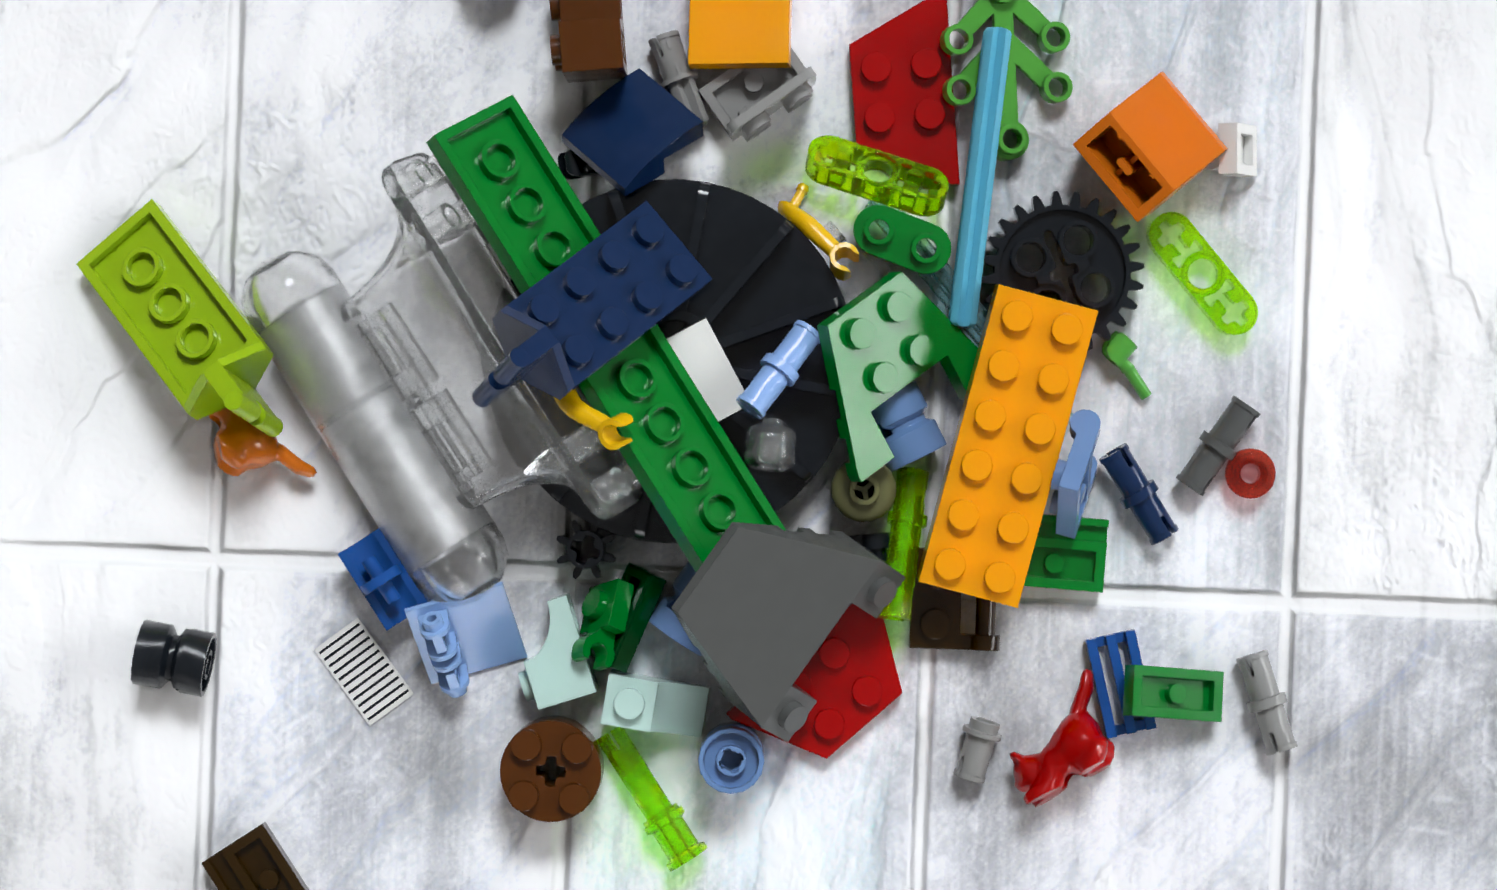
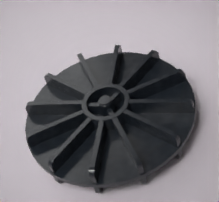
[491,179,846,543]

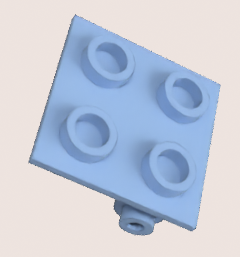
[404,582,527,698]

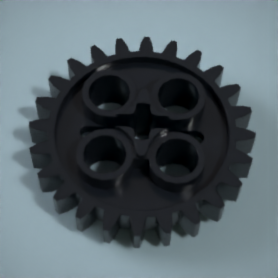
[981,191,1145,350]

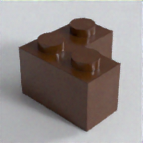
[549,0,628,83]

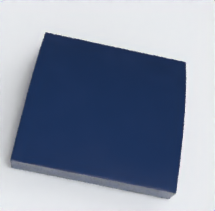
[562,68,704,196]

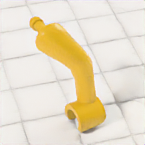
[777,183,859,281]
[553,388,633,450]

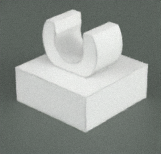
[1205,122,1257,177]

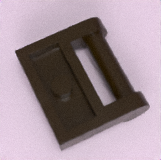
[909,547,1000,651]

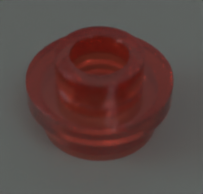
[1225,448,1276,499]

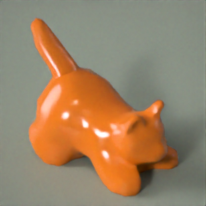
[208,408,317,478]

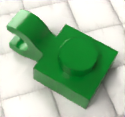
[571,578,634,671]

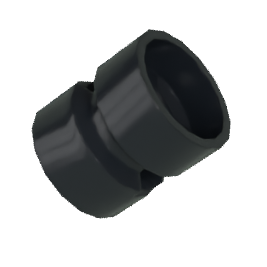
[131,620,217,697]

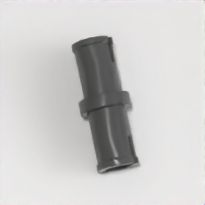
[1176,396,1260,496]

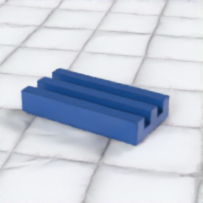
[1085,629,1157,739]

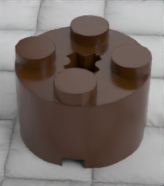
[500,716,604,822]

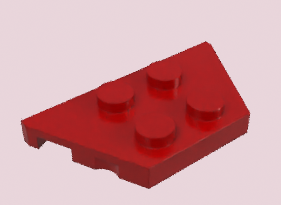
[849,0,960,186]
[726,603,902,759]

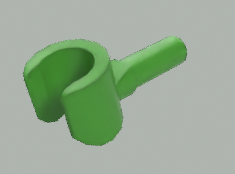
[1102,331,1151,400]

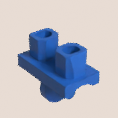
[338,527,430,631]

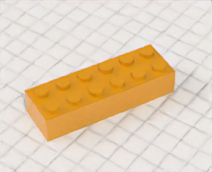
[917,284,1098,608]

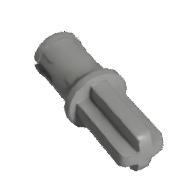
[648,30,709,127]

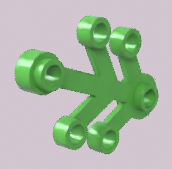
[940,0,1073,161]

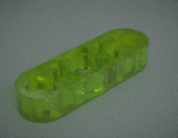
[805,135,949,217]
[1146,212,1258,336]

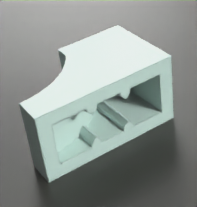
[518,593,599,710]
[600,670,710,737]

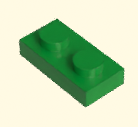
[1123,665,1224,722]

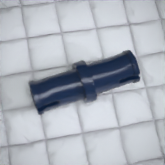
[1099,443,1179,545]

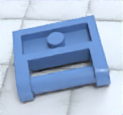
[1049,409,1101,539]

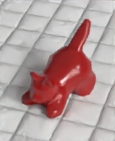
[1010,669,1115,807]

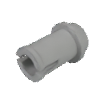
[953,716,1002,783]

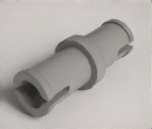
[1236,650,1298,755]

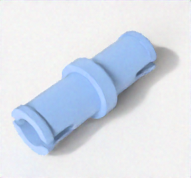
[736,320,820,420]

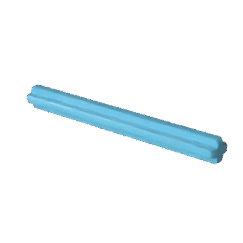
[948,27,1012,328]

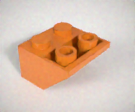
[1073,71,1228,222]

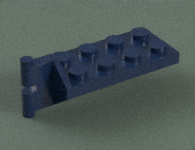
[472,201,712,407]

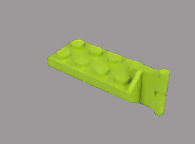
[76,199,283,437]

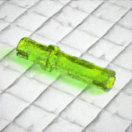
[878,467,930,622]

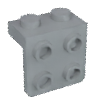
[698,48,816,142]

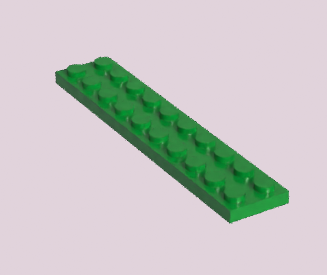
[426,95,786,572]

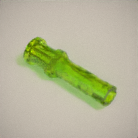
[595,727,708,872]

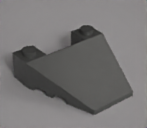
[671,522,906,742]

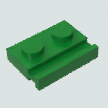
[1024,514,1109,593]

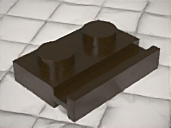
[201,822,309,890]

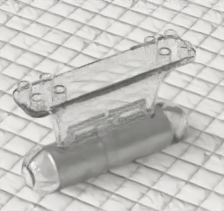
[241,153,643,608]

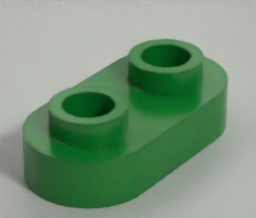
[853,205,951,274]

